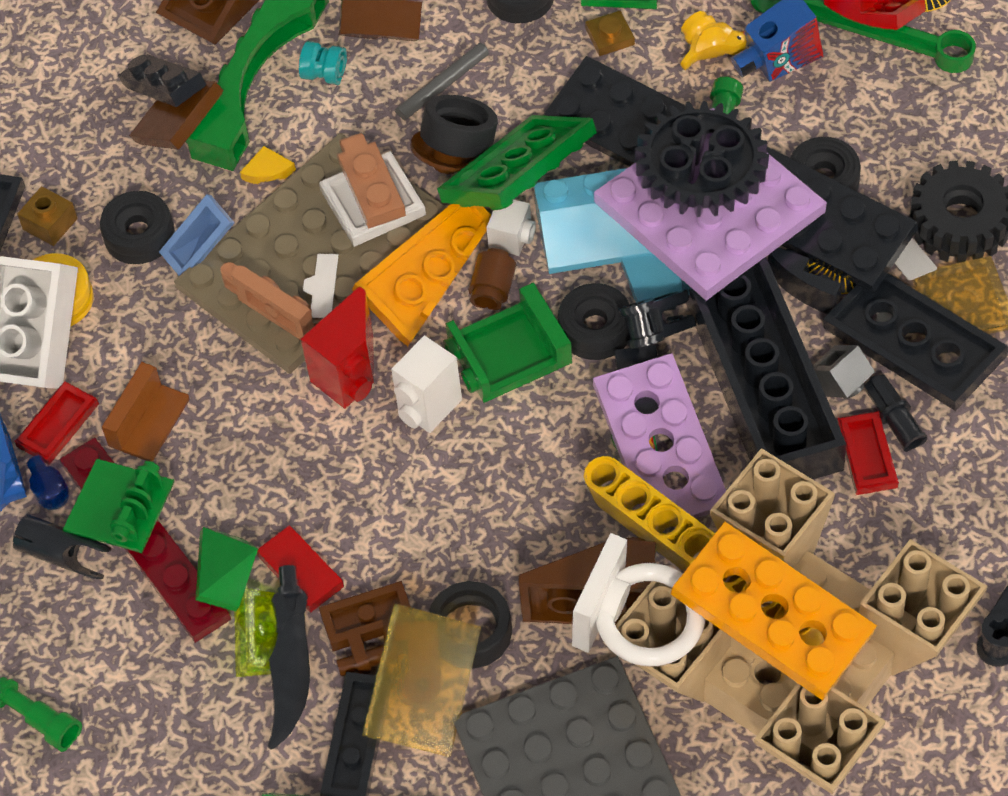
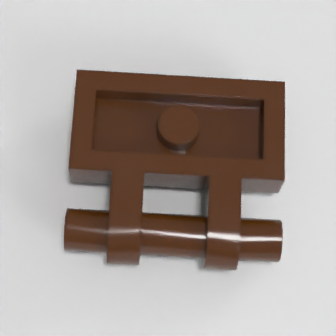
[318,581,415,677]

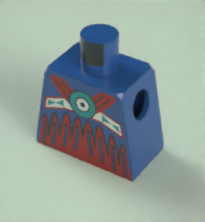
[731,0,824,82]

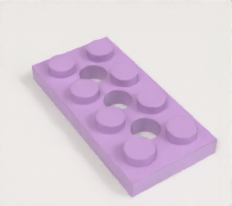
[593,353,726,519]

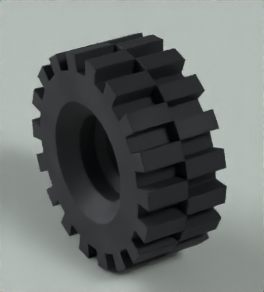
[909,160,1008,264]

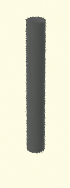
[395,43,489,121]

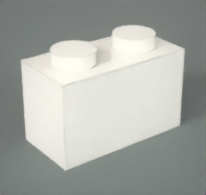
[391,335,462,433]

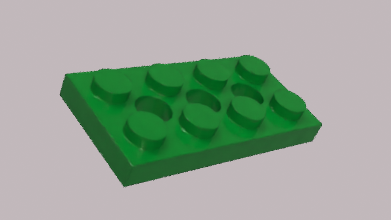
[437,115,597,210]

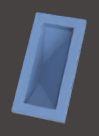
[159,194,235,276]

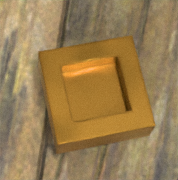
[585,10,635,57]

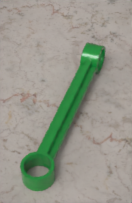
[750,0,976,73]

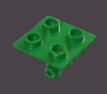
[63,459,175,553]

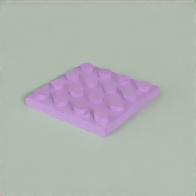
[594,108,827,301]

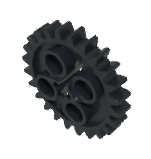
[635,101,769,217]

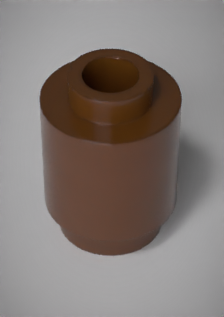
[468,248,517,311]

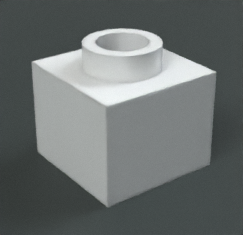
[486,200,536,256]

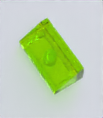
[234,588,277,677]

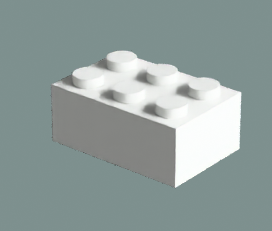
[0,256,78,389]

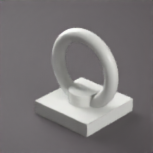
[572,533,705,667]

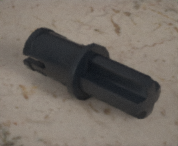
[865,375,927,452]

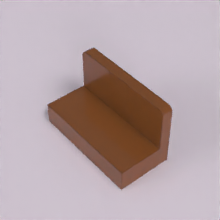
[102,362,190,462]

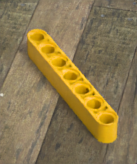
[583,456,823,646]

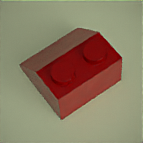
[301,286,374,409]

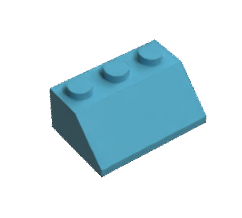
[534,168,652,274]

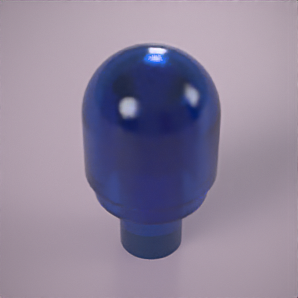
[26,455,70,510]

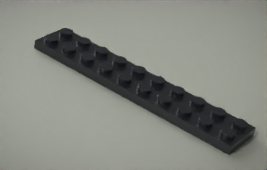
[543,56,918,293]

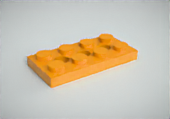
[670,522,877,701]

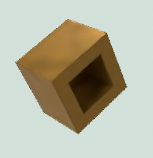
[17,186,78,246]

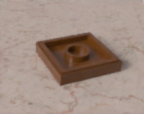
[129,80,224,150]

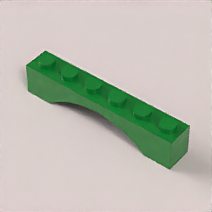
[186,0,329,171]

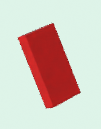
[14,381,99,465]
[837,411,899,495]
[257,525,344,613]

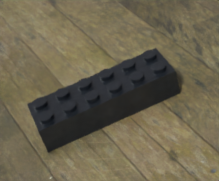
[682,257,847,479]

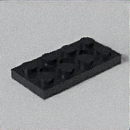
[823,273,1008,411]

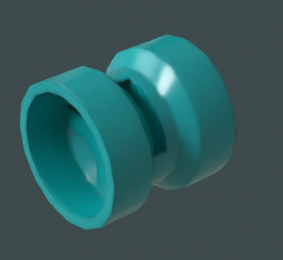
[299,41,347,85]

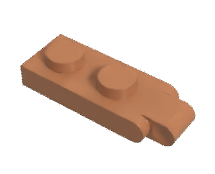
[337,132,406,229]
[220,262,314,340]

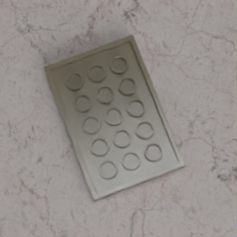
[174,133,447,374]

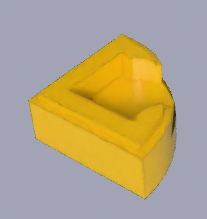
[240,146,296,184]

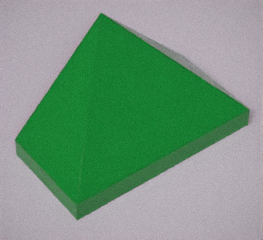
[196,527,258,612]

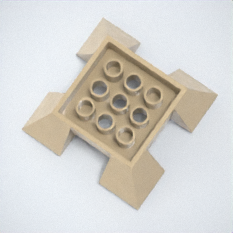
[603,448,987,794]

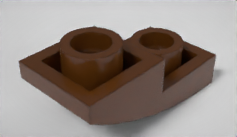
[338,0,422,41]

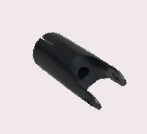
[13,514,111,579]

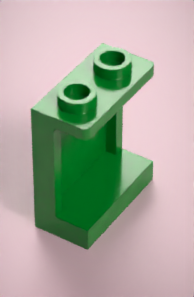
[443,282,572,403]

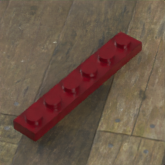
[59,437,231,643]

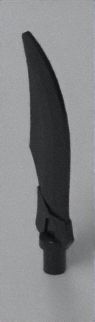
[268,565,310,750]

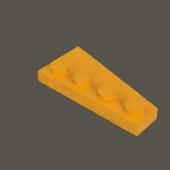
[352,204,491,347]

